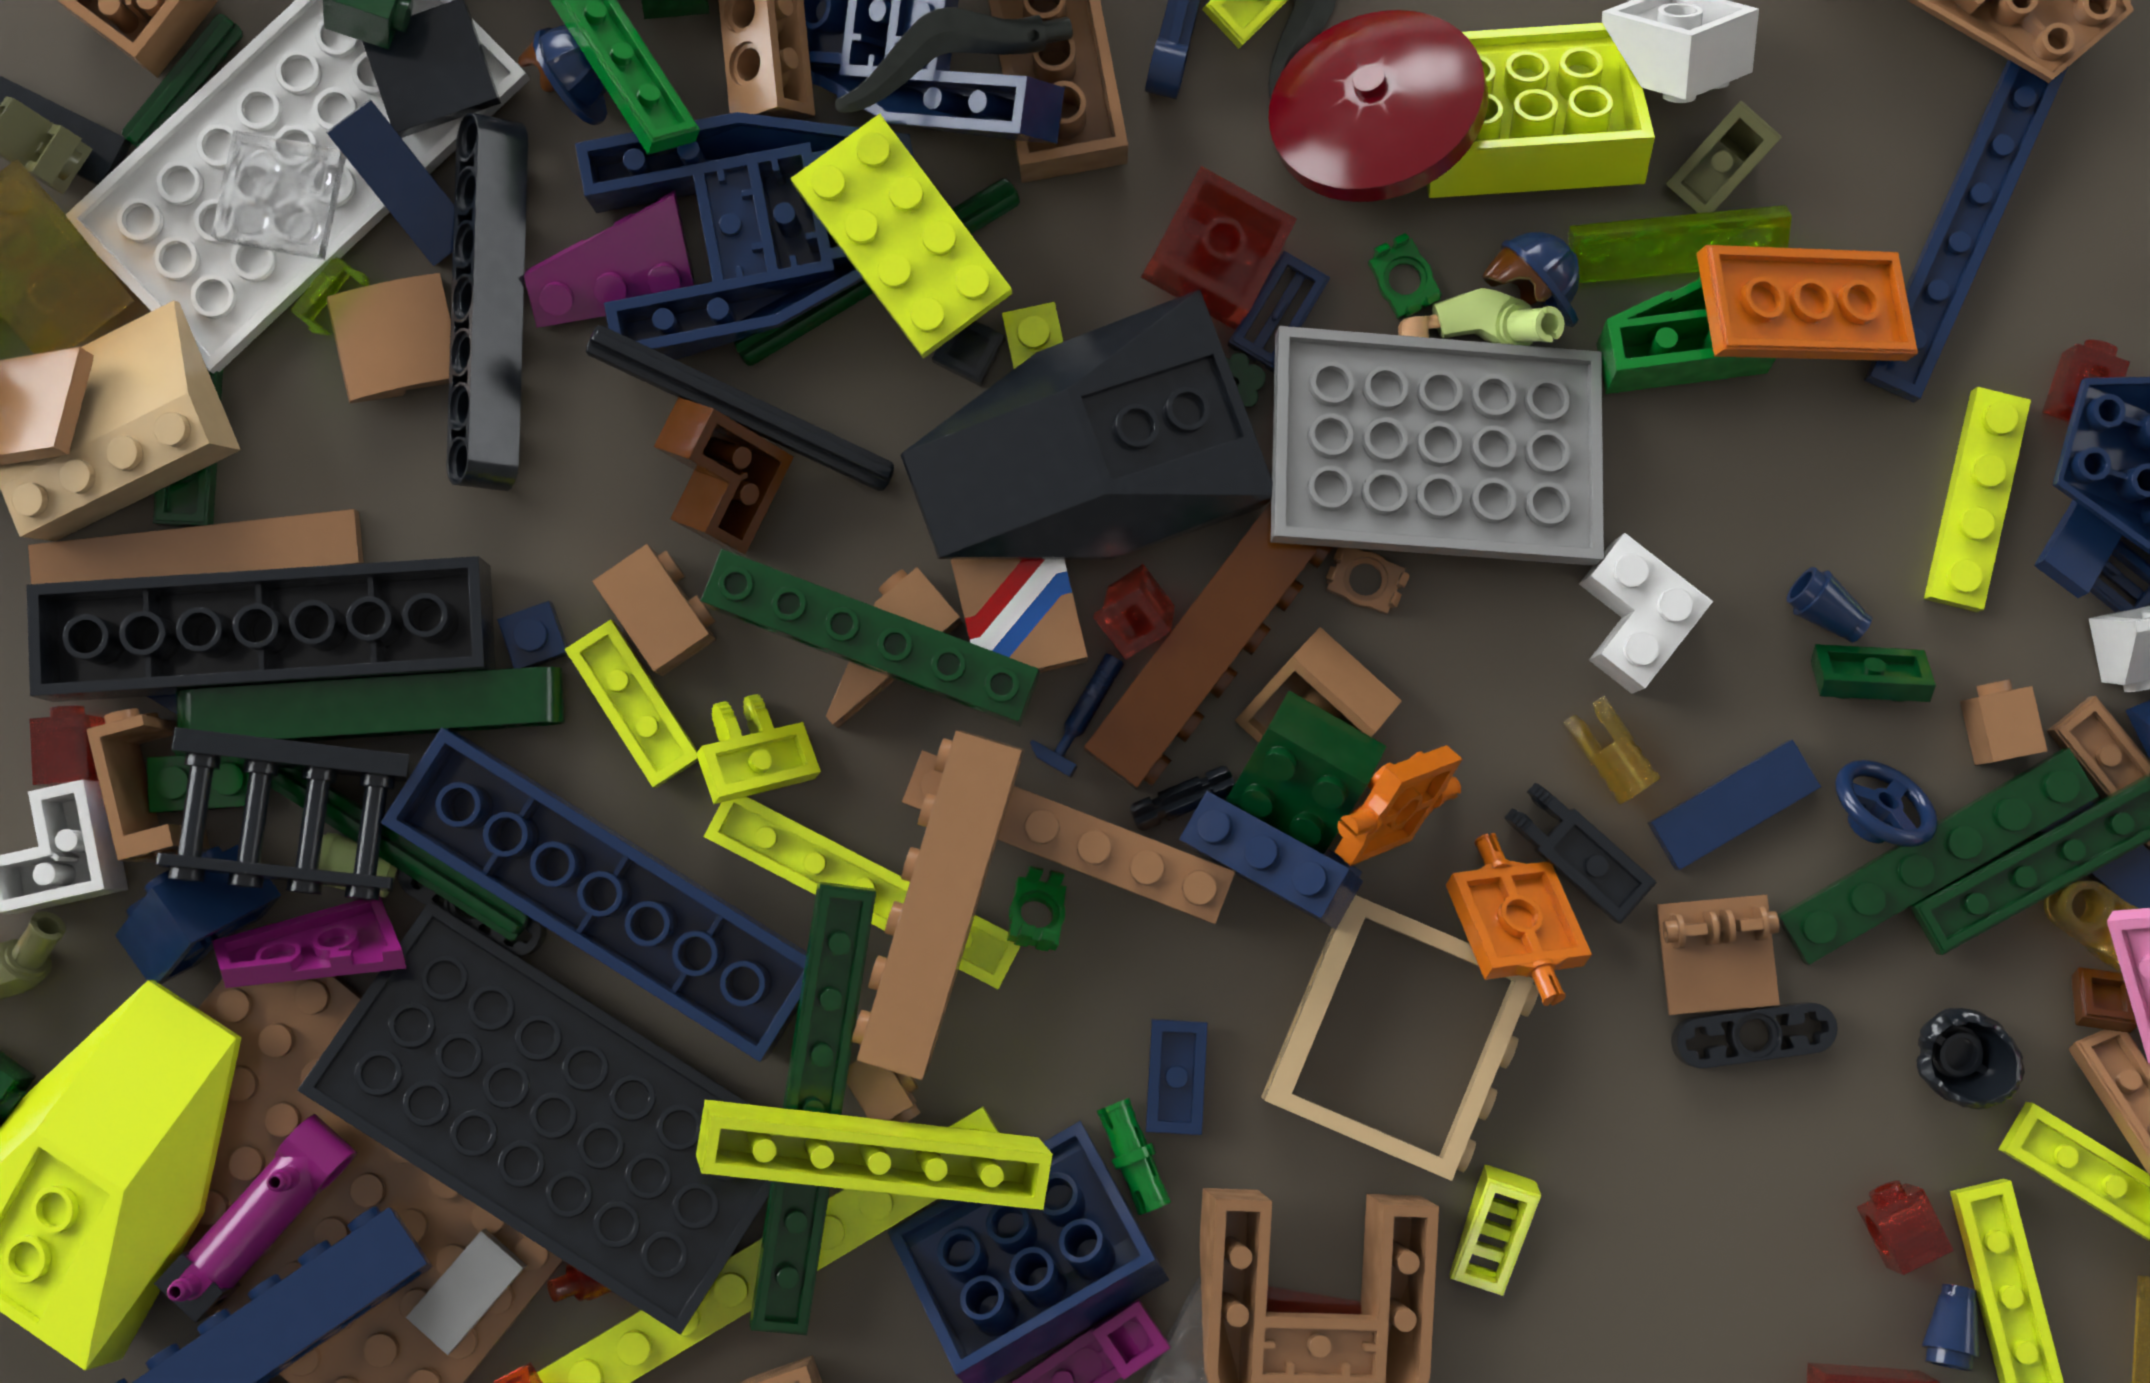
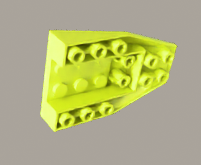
[0,980,242,1371]

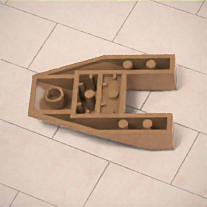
[1200,1188,1439,1383]

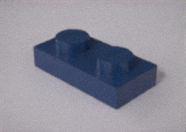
[1146,1019,1208,1135]

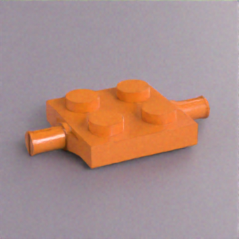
[1334,745,1463,866]
[1446,833,1592,1006]

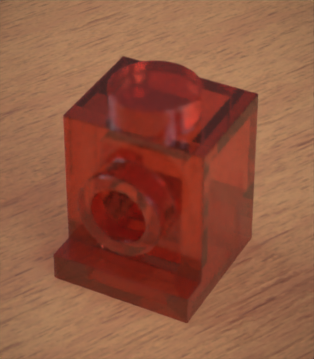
[2042,339,2130,422]
[1093,564,1175,660]

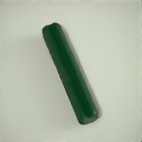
[122,14,243,148]

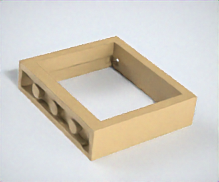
[1261,895,1539,1181]

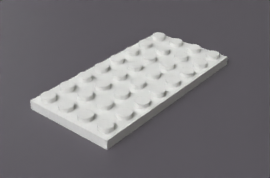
[62,0,530,373]

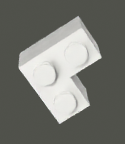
[1579,533,1713,694]
[0,779,128,914]

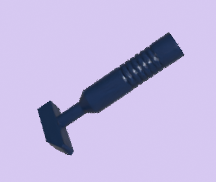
[1030,653,1124,778]

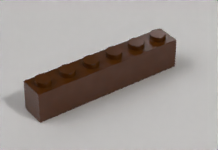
[1084,502,1333,790]

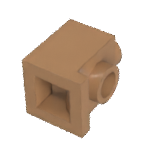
[846,1061,921,1122]

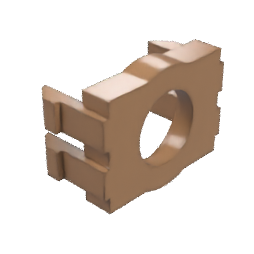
[1325,547,1410,615]

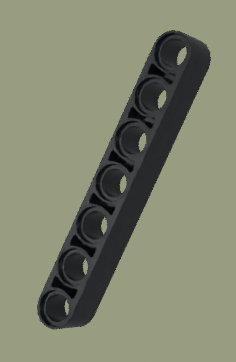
[446,113,528,491]

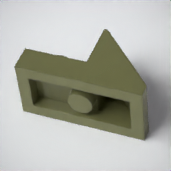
[1666,101,1782,220]

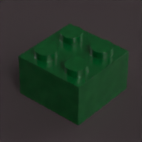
[1226,691,1387,854]

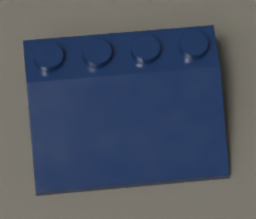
[888,1121,1169,1383]

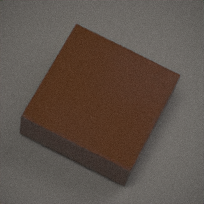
[2071,967,2137,1033]

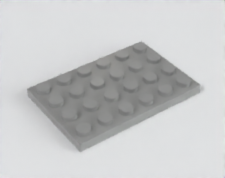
[1271,326,1604,566]

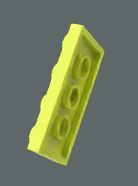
[790,114,1012,359]

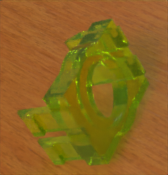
[291,257,370,335]

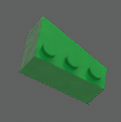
[1596,276,1776,394]

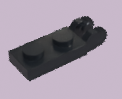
[1505,783,1657,924]

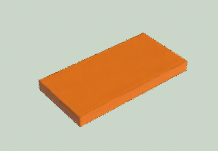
[1696,245,1918,361]

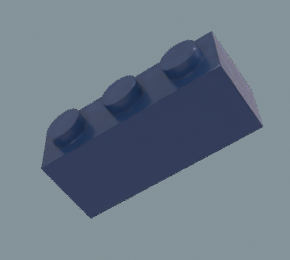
[1179,791,1363,930]

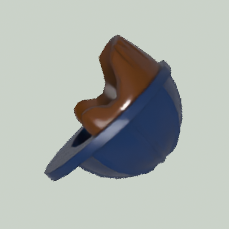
[518,25,608,125]
[1482,232,1580,327]

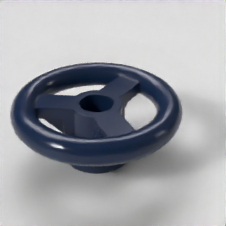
[1835,760,1938,847]

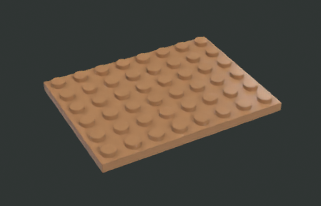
[182,923,564,1383]

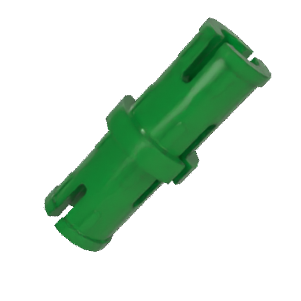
[1096,1097,1171,1216]

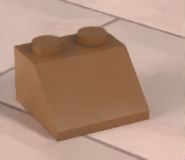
[1235,627,1402,743]

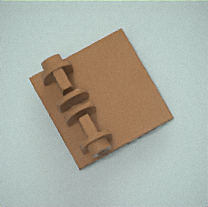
[1656,895,1780,1015]

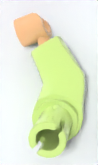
[1398,288,1565,346]

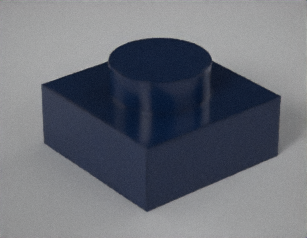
[497,601,568,668]

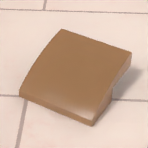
[326,273,451,404]

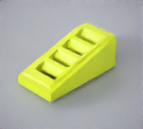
[1449,1165,1541,1296]

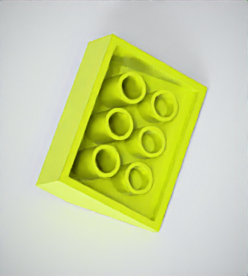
[1427,23,1655,198]

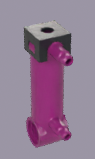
[154,1114,357,1323]

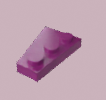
[524,190,696,328]
[212,896,406,988]

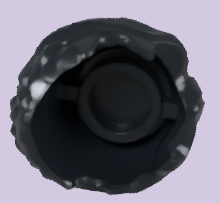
[1916,1008,2025,1110]

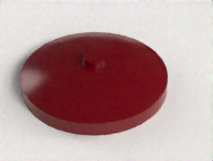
[1268,10,1488,202]

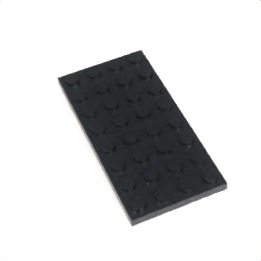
[297,901,771,1335]

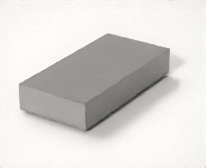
[406,1228,527,1355]

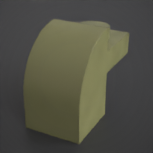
[0,96,93,194]

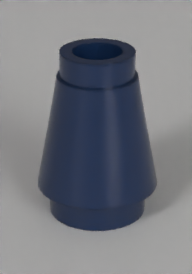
[1786,567,1872,643]
[1922,1284,1980,1371]

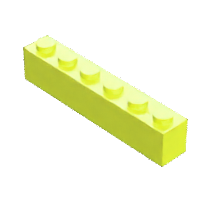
[696,1100,1053,1210]

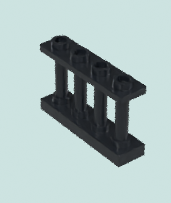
[156,727,409,901]

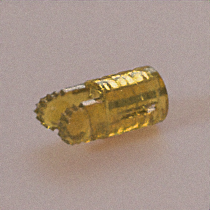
[1564,696,1661,805]

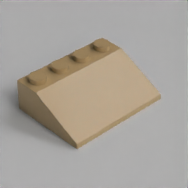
[0,300,241,541]

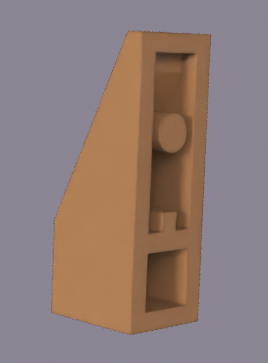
[826,567,962,728]

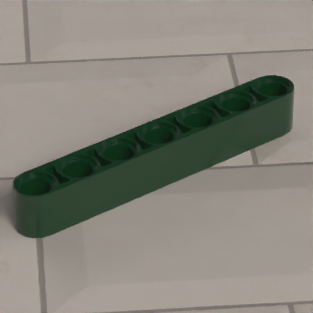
[176,667,565,742]

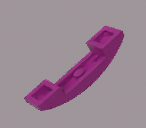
[1008,1299,1171,1383]

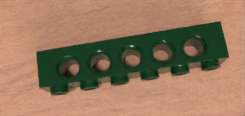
[700,549,1040,727]

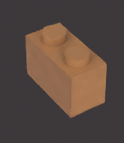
[592,544,717,677]

